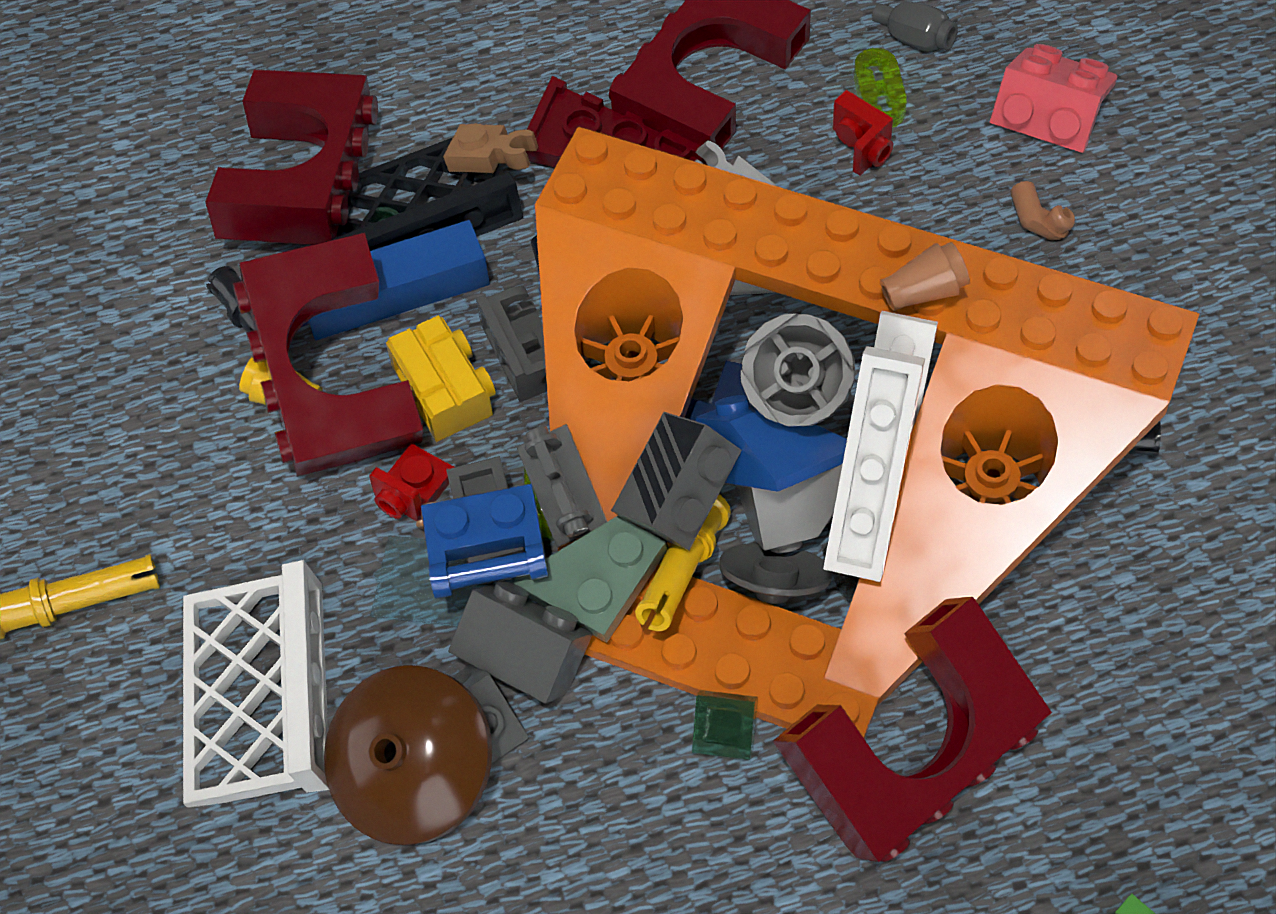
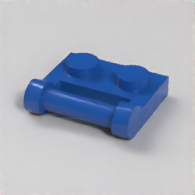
[421,484,549,599]

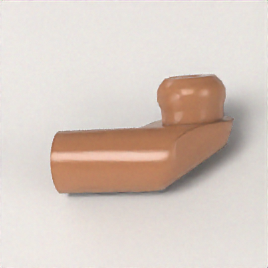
[1010,181,1075,241]

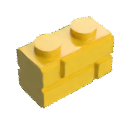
[386,315,496,442]

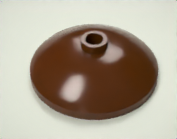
[324,665,492,845]

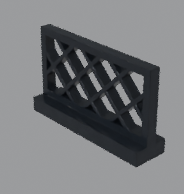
[323,137,524,251]

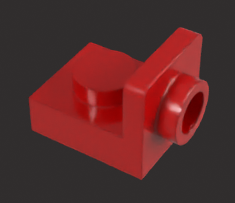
[833,89,894,176]
[369,443,455,521]

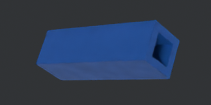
[301,220,490,341]

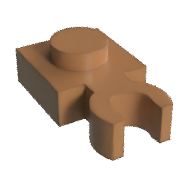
[443,123,538,173]

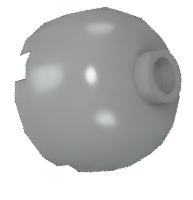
[741,314,855,427]

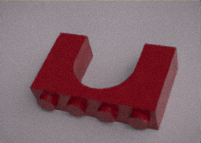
[609,0,811,150]
[205,69,378,245]
[232,233,423,477]
[773,596,1052,862]

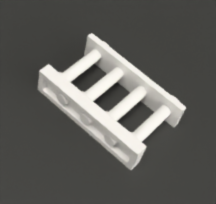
[823,311,938,582]

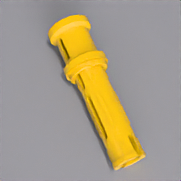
[635,494,731,631]
[0,554,160,640]

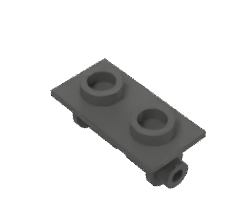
[516,424,608,548]

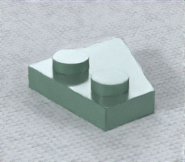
[513,516,668,643]

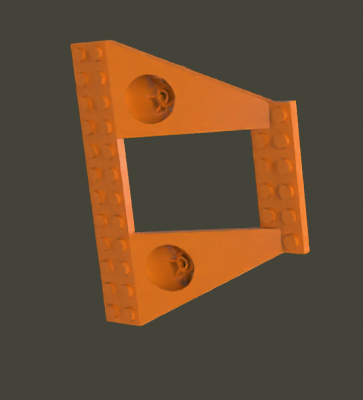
[535,127,1200,739]

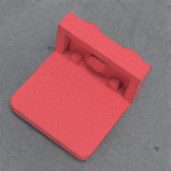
[989,44,1118,153]

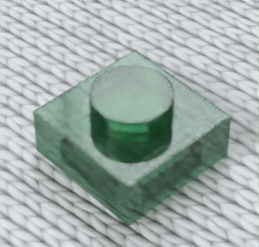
[692,690,758,760]

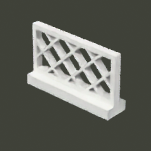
[183,560,329,807]

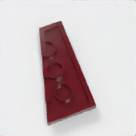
[526,76,708,168]

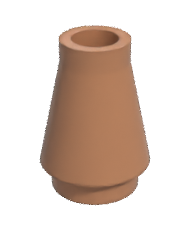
[880,242,970,311]

